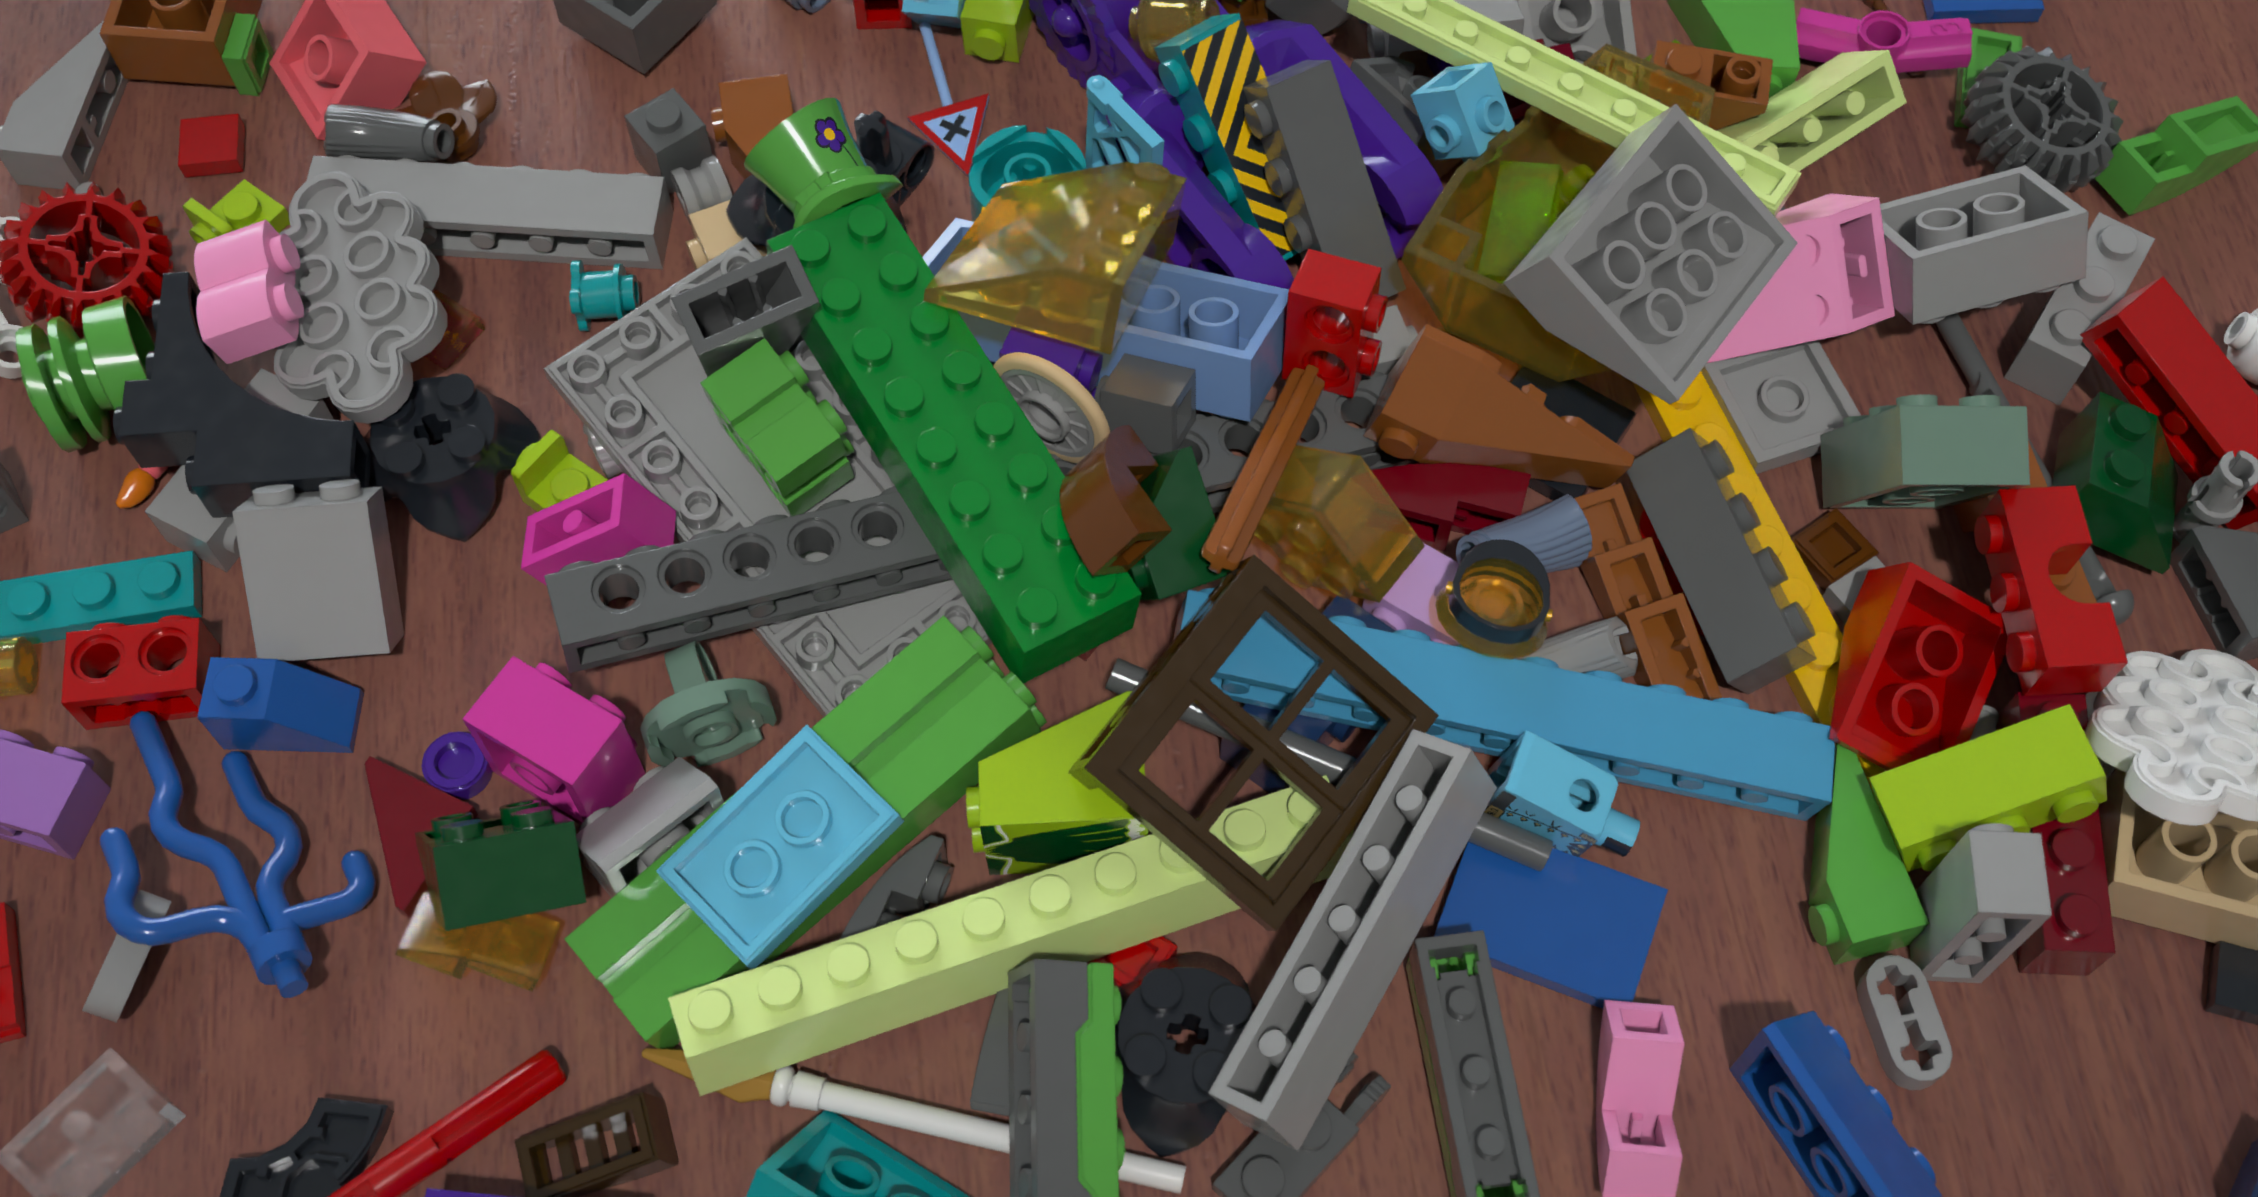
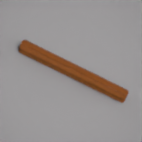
[1201,364,1325,574]

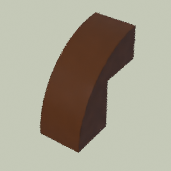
[1060,425,1172,576]

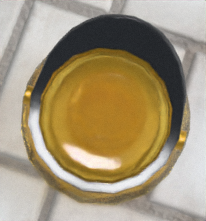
[1435,539,1553,660]

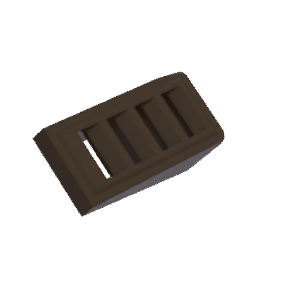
[514,1092,679,1197]

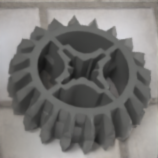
[1961,45,2124,193]

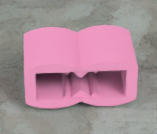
[194,220,304,364]

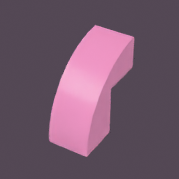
[1596,1000,1685,1197]

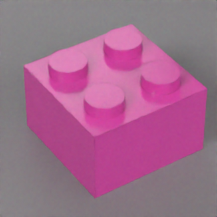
[463,656,645,825]

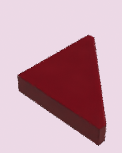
[364,756,478,919]

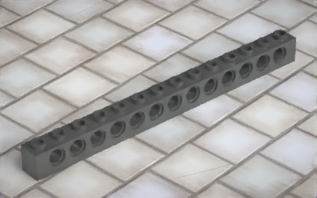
[544,372,1419,673]

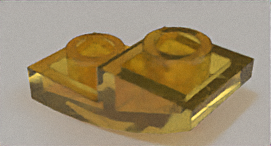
[395,893,561,992]

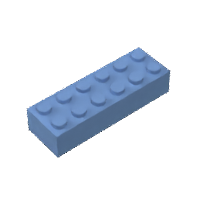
[922,218,1289,422]

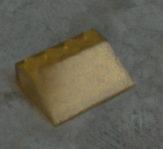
[923,162,1187,355]

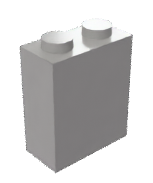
[233,479,404,661]

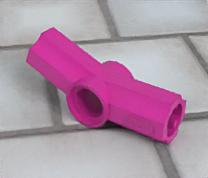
[1796,7,1972,75]

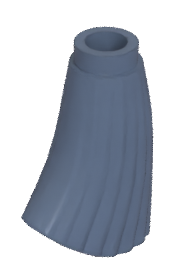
[1456,494,1592,577]

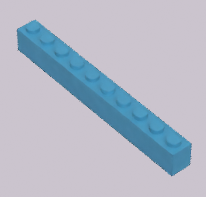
[1174,588,1835,821]

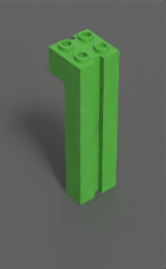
[564,615,1047,1049]

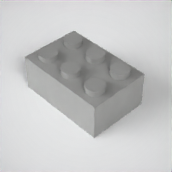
[1880,165,2089,325]

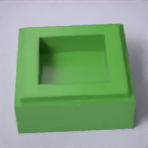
[222,13,274,96]

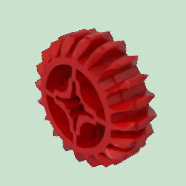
[0,182,174,340]

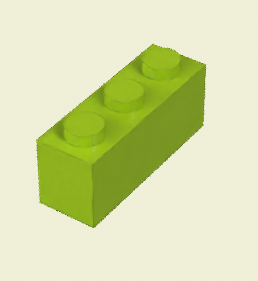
[1869,704,2107,872]

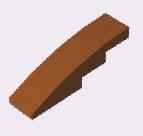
[1574,483,1722,701]

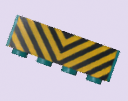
[1154,13,1298,261]

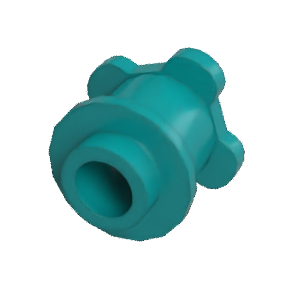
[569,260,640,332]

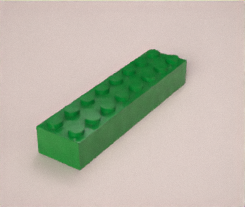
[766,192,1142,684]

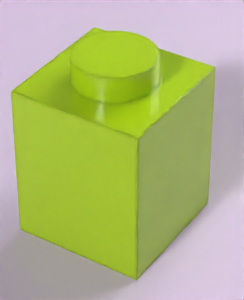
[960,0,1034,63]

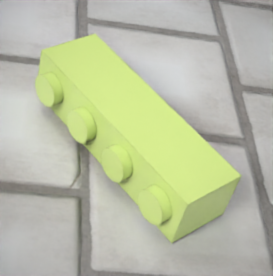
[1717,50,1907,171]

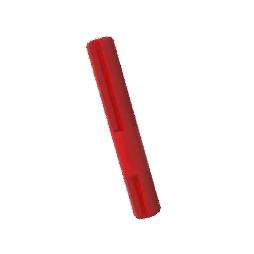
[328,1050,566,1197]

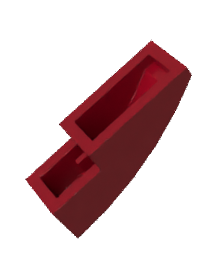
[1325,463,1531,552]

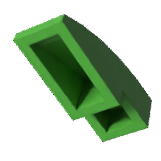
[2094,96,2258,216]

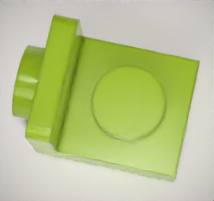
[182,179,290,244]
[511,430,608,512]

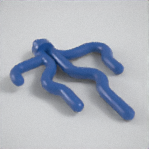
[99,711,376,998]

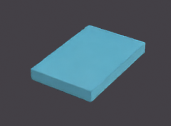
[656,724,904,969]

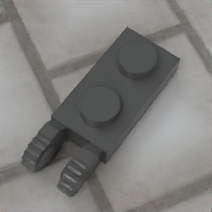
[1212,1052,1391,1197]

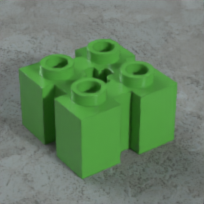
[700,338,855,517]

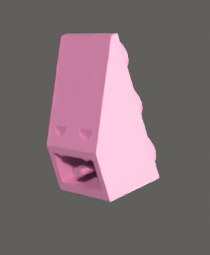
[1707,193,1895,363]

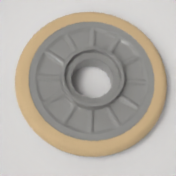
[994,352,1110,464]

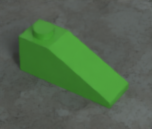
[1808,743,1929,965]

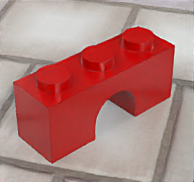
[1974,485,2128,696]

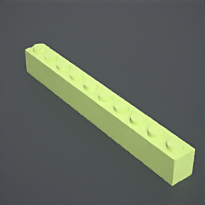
[668,775,1354,1096]

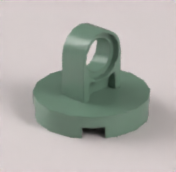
[640,640,777,767]

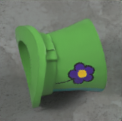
[744,98,903,229]

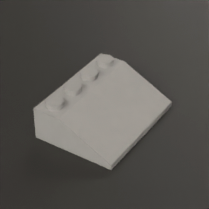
[1504,104,1798,404]

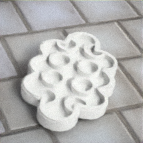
[2084,649,2258,826]

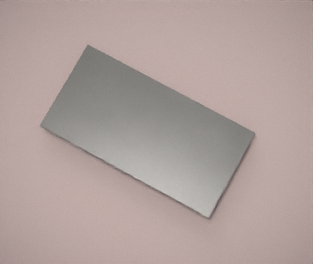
[544,238,992,717]

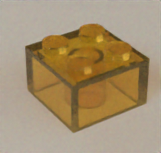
[1254,445,1425,603]

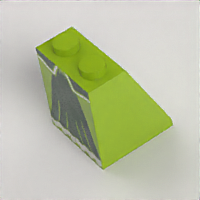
[966,691,1148,875]

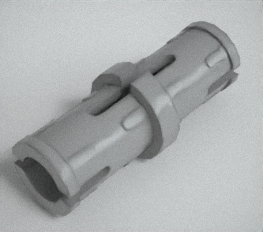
[2173,451,2258,543]

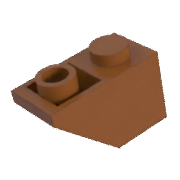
[1642,40,1773,130]

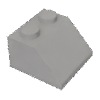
[576,757,724,898]

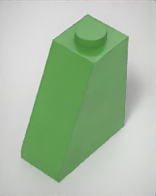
[1667,0,1800,98]

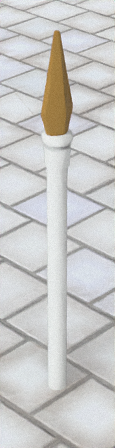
[641,1048,1186,1194]

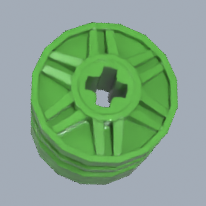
[15,296,155,453]

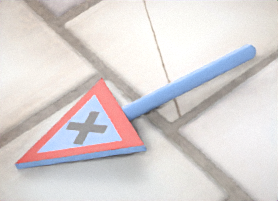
[907,22,989,178]

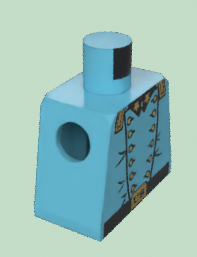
[1484,730,1640,857]

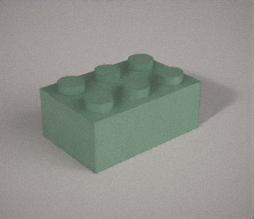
[1821,394,2030,509]

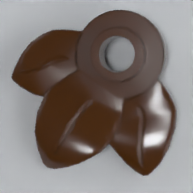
[396,71,497,162]

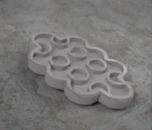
[274,171,447,424]

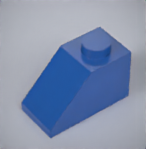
[197,657,364,753]

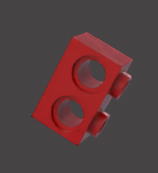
[1282,249,1388,398]
[61,615,221,730]

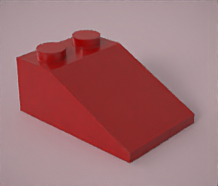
[1829,562,2008,771]

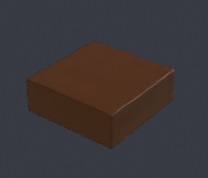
[1791,508,1879,592]

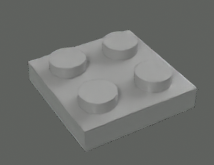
[1701,340,1861,474]

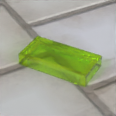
[1478,161,1564,283]

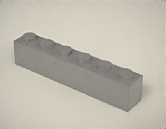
[306,155,674,269]
[1209,729,1497,1151]

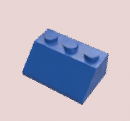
[1729,1011,1942,1197]

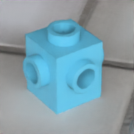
[1411,62,1516,163]

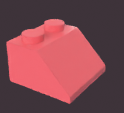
[269,0,427,140]

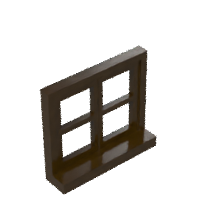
[1068,555,1439,931]

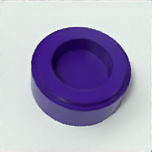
[422,732,493,800]

